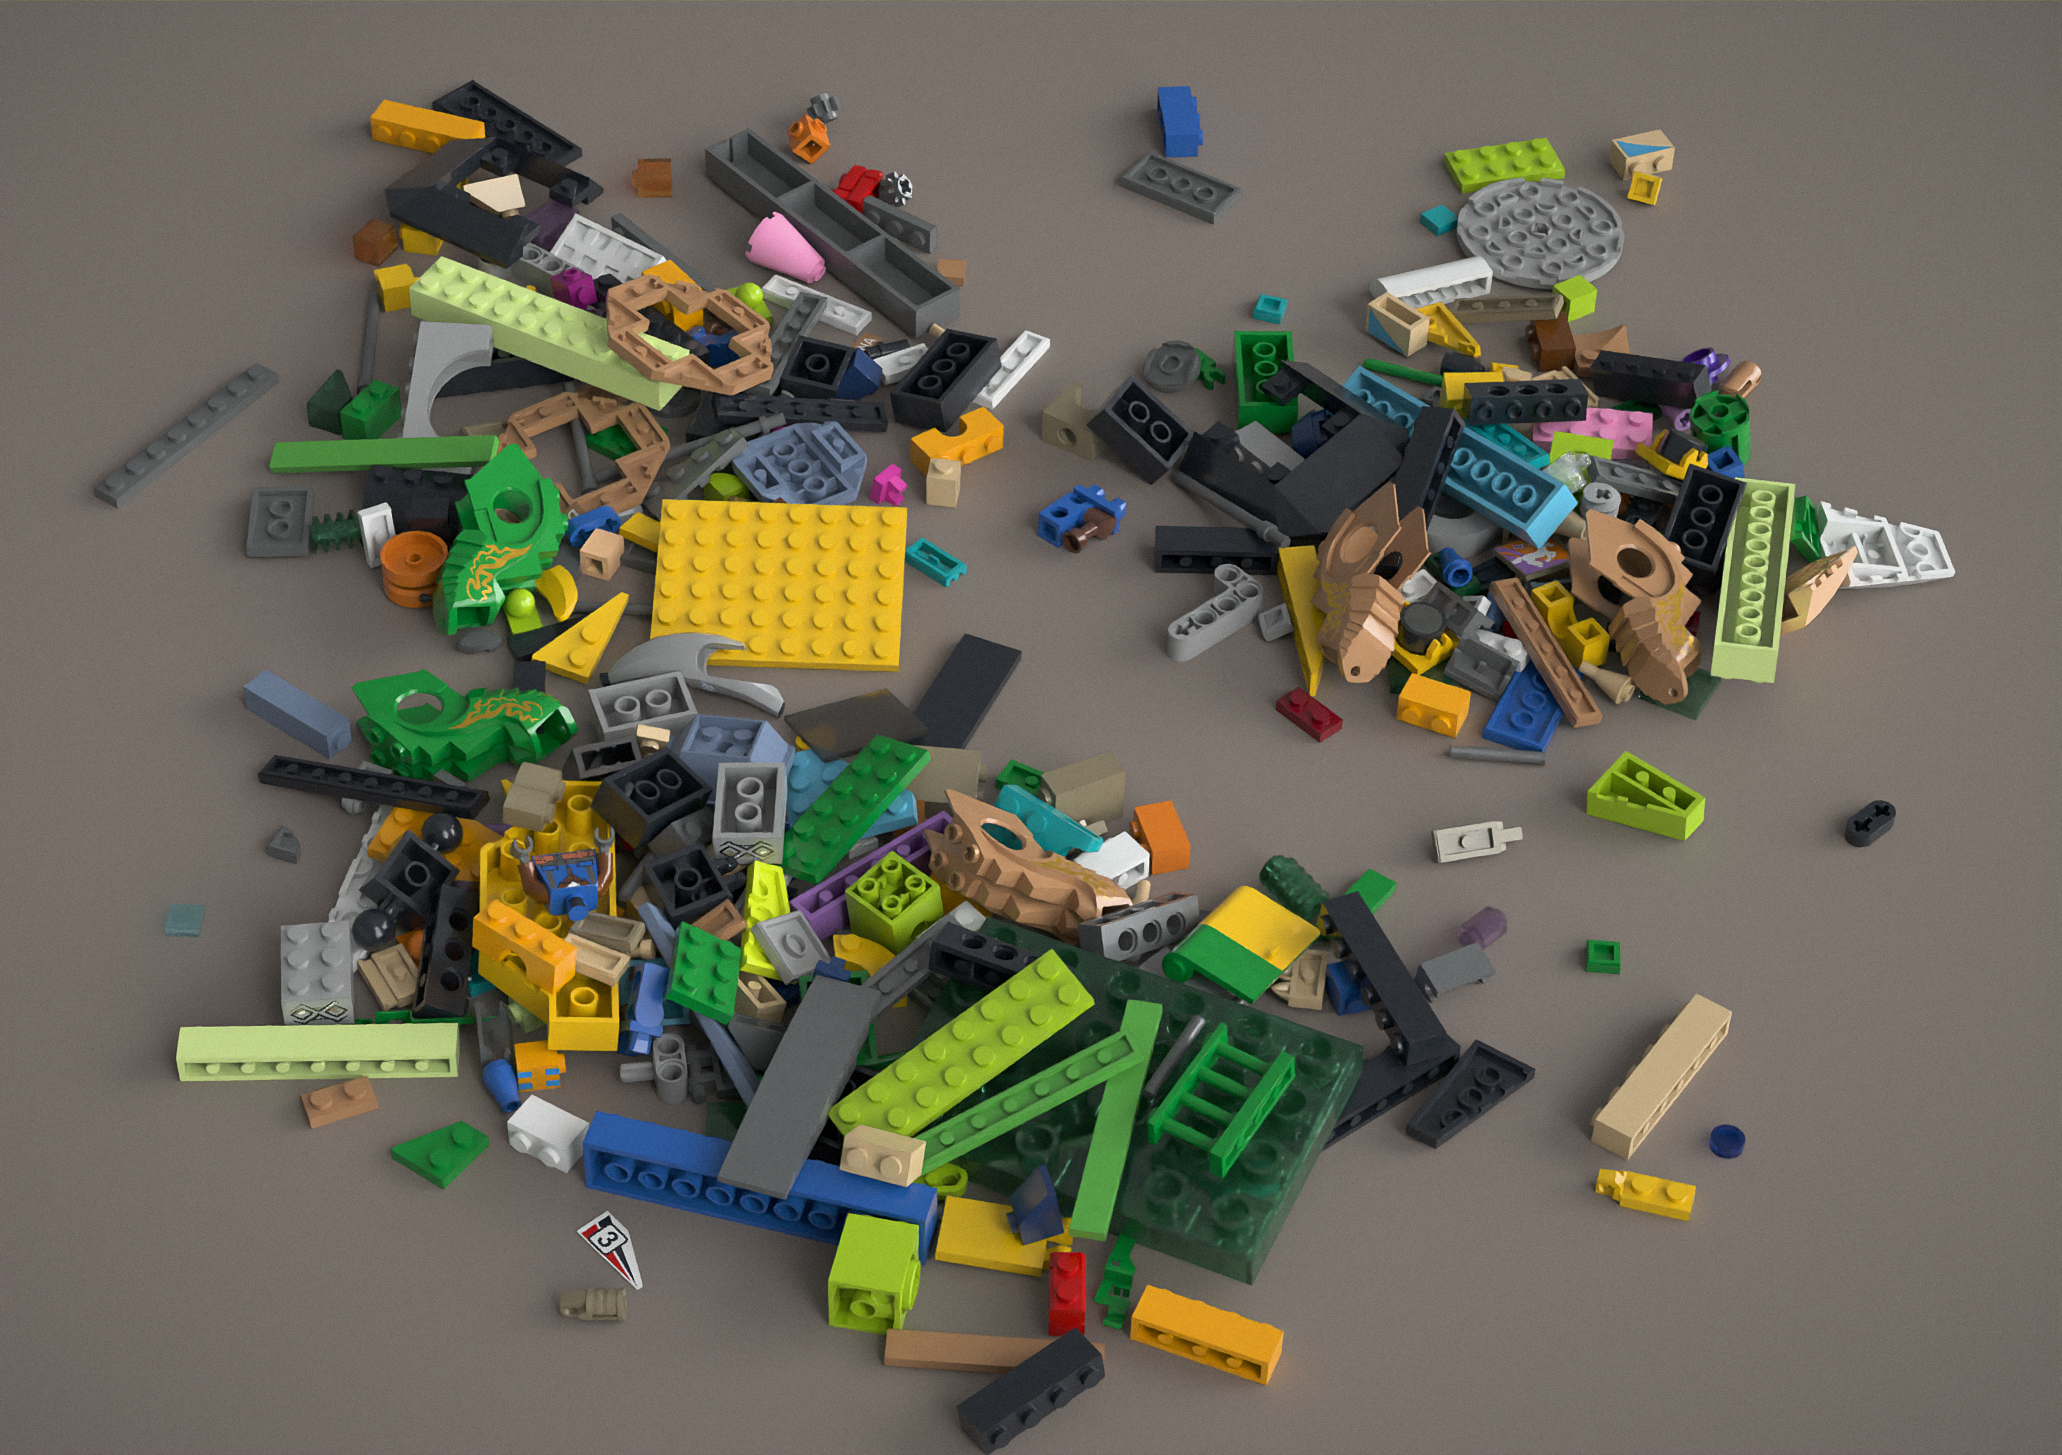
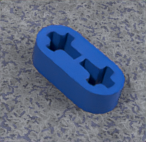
[564,506,621,547]

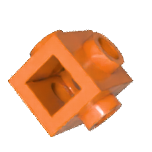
[787,114,831,164]

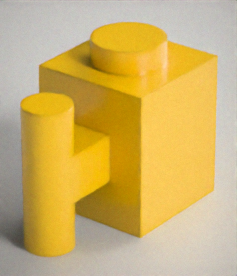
[373,263,419,312]

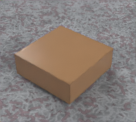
[937,259,966,286]

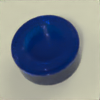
[1709,1124,1746,1159]

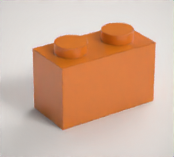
[1129,800,1191,875]

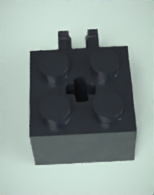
[642,843,748,931]

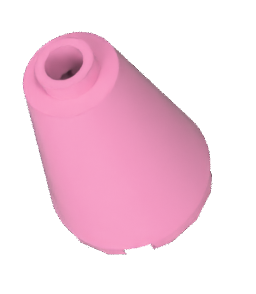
[745,212,826,283]

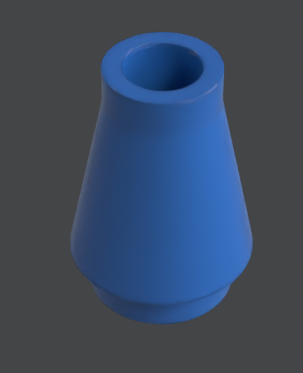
[1438,547,1472,587]
[482,1059,522,1113]

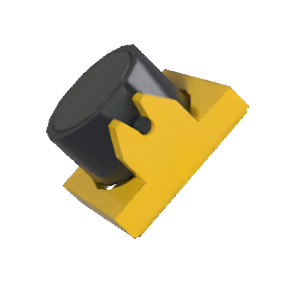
[1635,428,1708,480]
[1391,601,1460,675]

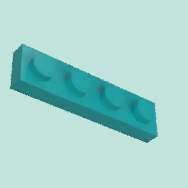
[1462,418,1550,469]

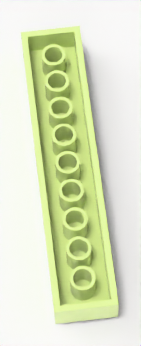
[409,256,690,411]
[1710,477,1795,683]

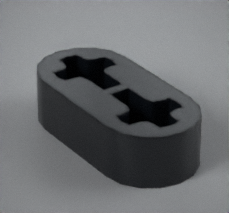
[1844,800,1896,848]

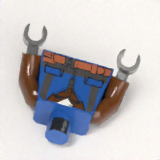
[510,827,615,921]

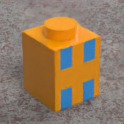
[514,1040,566,1092]

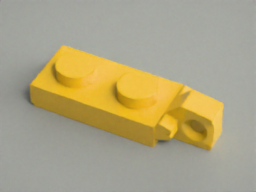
[1595,1169,1696,1221]

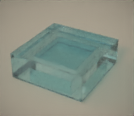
[165,904,205,937]

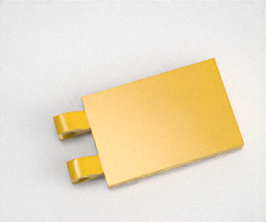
[935,1196,1073,1277]

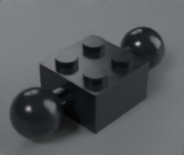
[352,813,463,952]

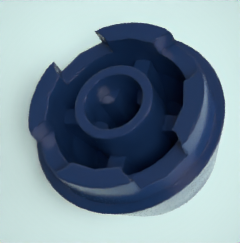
[1291,409,1332,460]

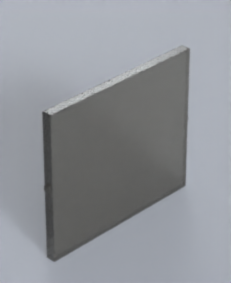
[784,688,929,763]

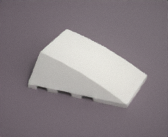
[1818,501,1955,589]

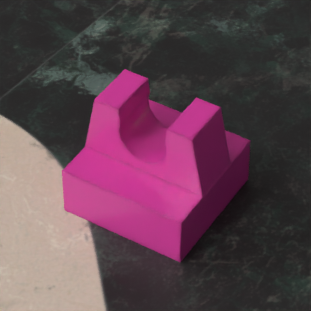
[869,464,907,506]

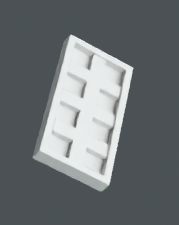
[550,214,667,283]

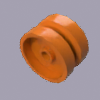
[380,531,448,608]

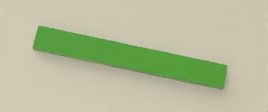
[269,435,499,473]
[1069,999,1163,1241]
[914,1027,1145,1177]

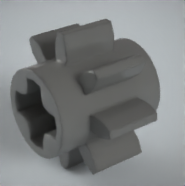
[807,92,842,124]
[878,172,913,208]

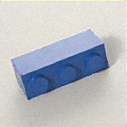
[1157,86,1203,158]

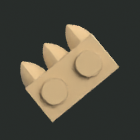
[1271,949,1328,1010]

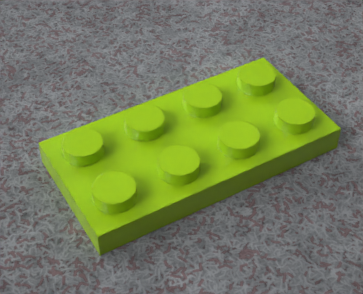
[1443,138,1565,194]

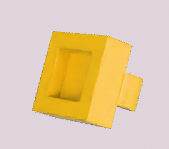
[1627,171,1663,205]

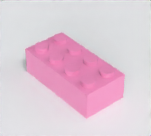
[1531,407,1653,470]

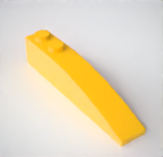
[1276,545,1327,696]

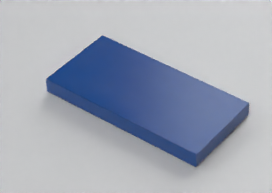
[1482,659,1584,752]

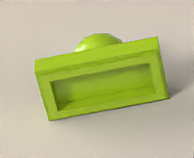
[727,282,773,325]
[501,588,543,636]

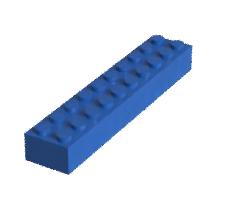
[582,1111,937,1266]

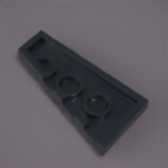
[1406,1039,1536,1149]

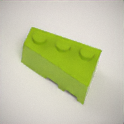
[1587,751,1705,841]

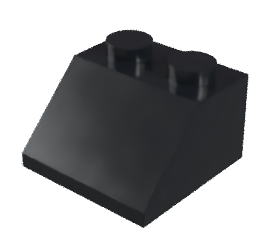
[780,335,855,399]

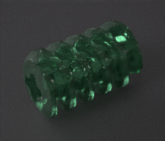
[310,507,366,555]
[1259,855,1330,921]

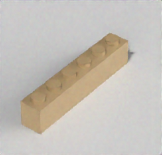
[1590,993,1732,1160]

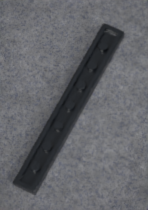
[257,755,490,820]

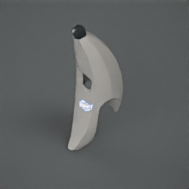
[599,632,785,719]

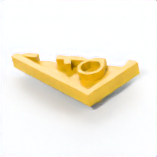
[1416,302,1481,357]
[531,592,629,684]

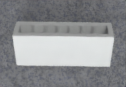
[1369,256,1493,309]

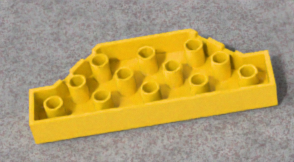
[478,780,619,1051]

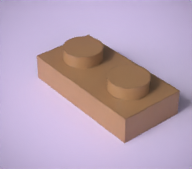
[300,1075,378,1129]

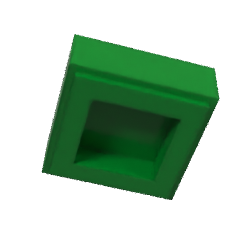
[1585,940,1621,974]

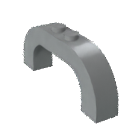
[1427,512,1504,558]

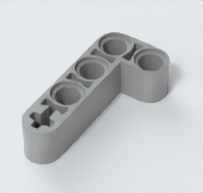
[477,242,585,297]
[1166,564,1263,662]

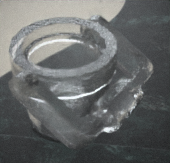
[1542,451,1591,494]

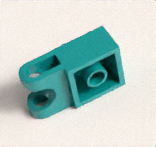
[981,785,1104,857]

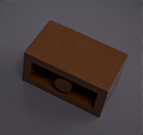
[1525,312,1576,372]

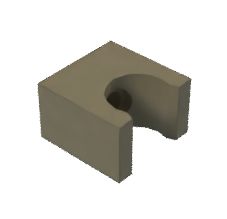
[1042,381,1107,462]

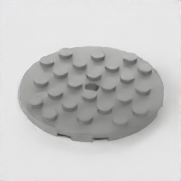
[1457,178,1625,289]

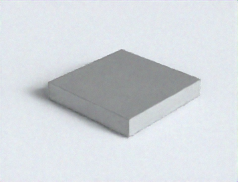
[750,910,832,985]

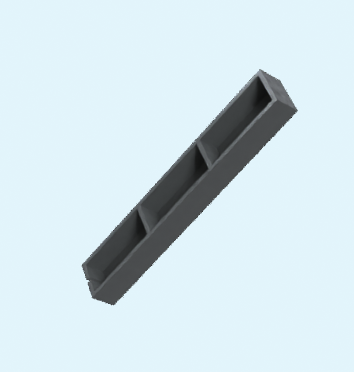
[705,128,960,338]

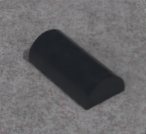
[1663,463,1747,586]

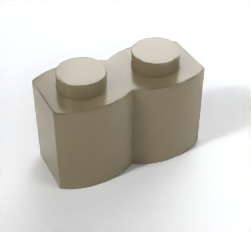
[503,762,566,832]

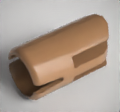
[1718,361,1762,399]

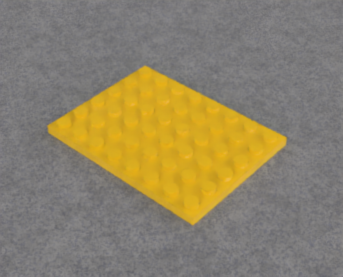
[650,499,907,672]

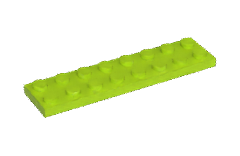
[828,949,1095,1137]

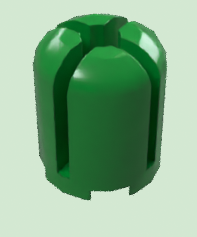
[1690,390,1751,466]

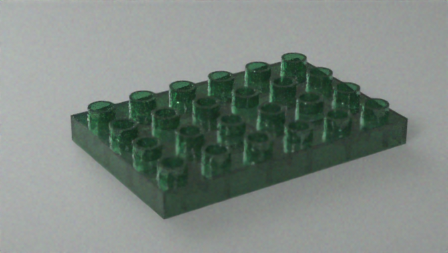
[904,916,1363,1286]

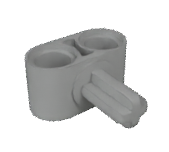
[619,1033,688,1105]

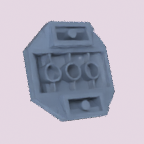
[732,421,867,505]
[665,714,795,813]

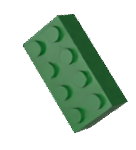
[1232,331,1299,434]

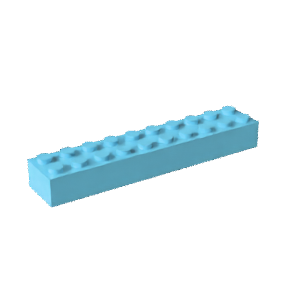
[1322,365,1578,549]

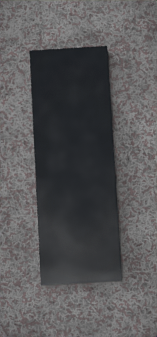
[432,80,582,167]
[896,633,1022,749]

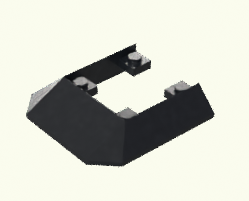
[384,137,604,269]
[1179,360,1409,540]

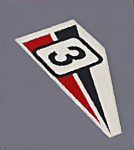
[577,1211,643,1290]

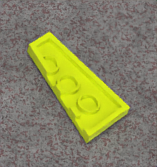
[739,860,797,984]

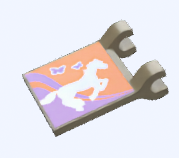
[1492,533,1588,581]

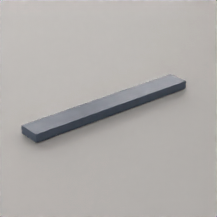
[637,902,760,1108]

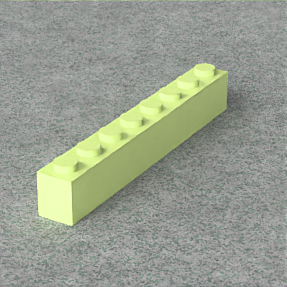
[176,1023,460,1081]

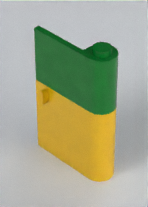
[1161,886,1321,1005]

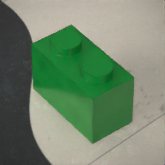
[340,379,402,440]

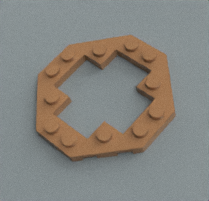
[606,274,773,396]
[481,392,670,514]

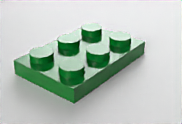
[665,921,742,1026]

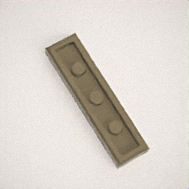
[1449,294,1564,323]

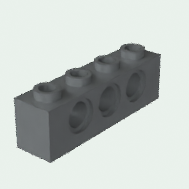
[1078,892,1200,970]

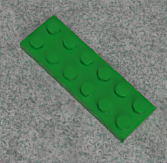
[771,734,931,885]

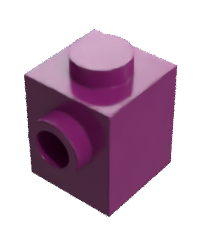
[550,267,598,309]

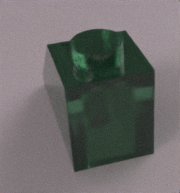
[306,369,353,436]

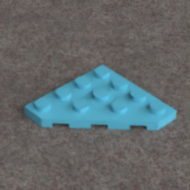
[787,748,918,839]

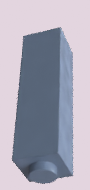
[243,670,352,759]

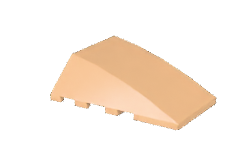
[1780,546,1858,636]

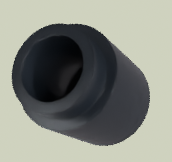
[1440,351,1485,375]

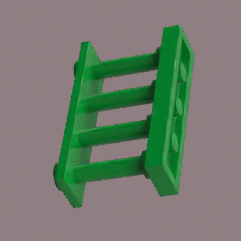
[1146,1022,1295,1179]

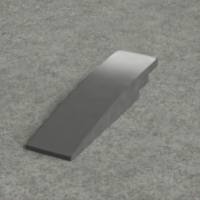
[717,974,881,1200]

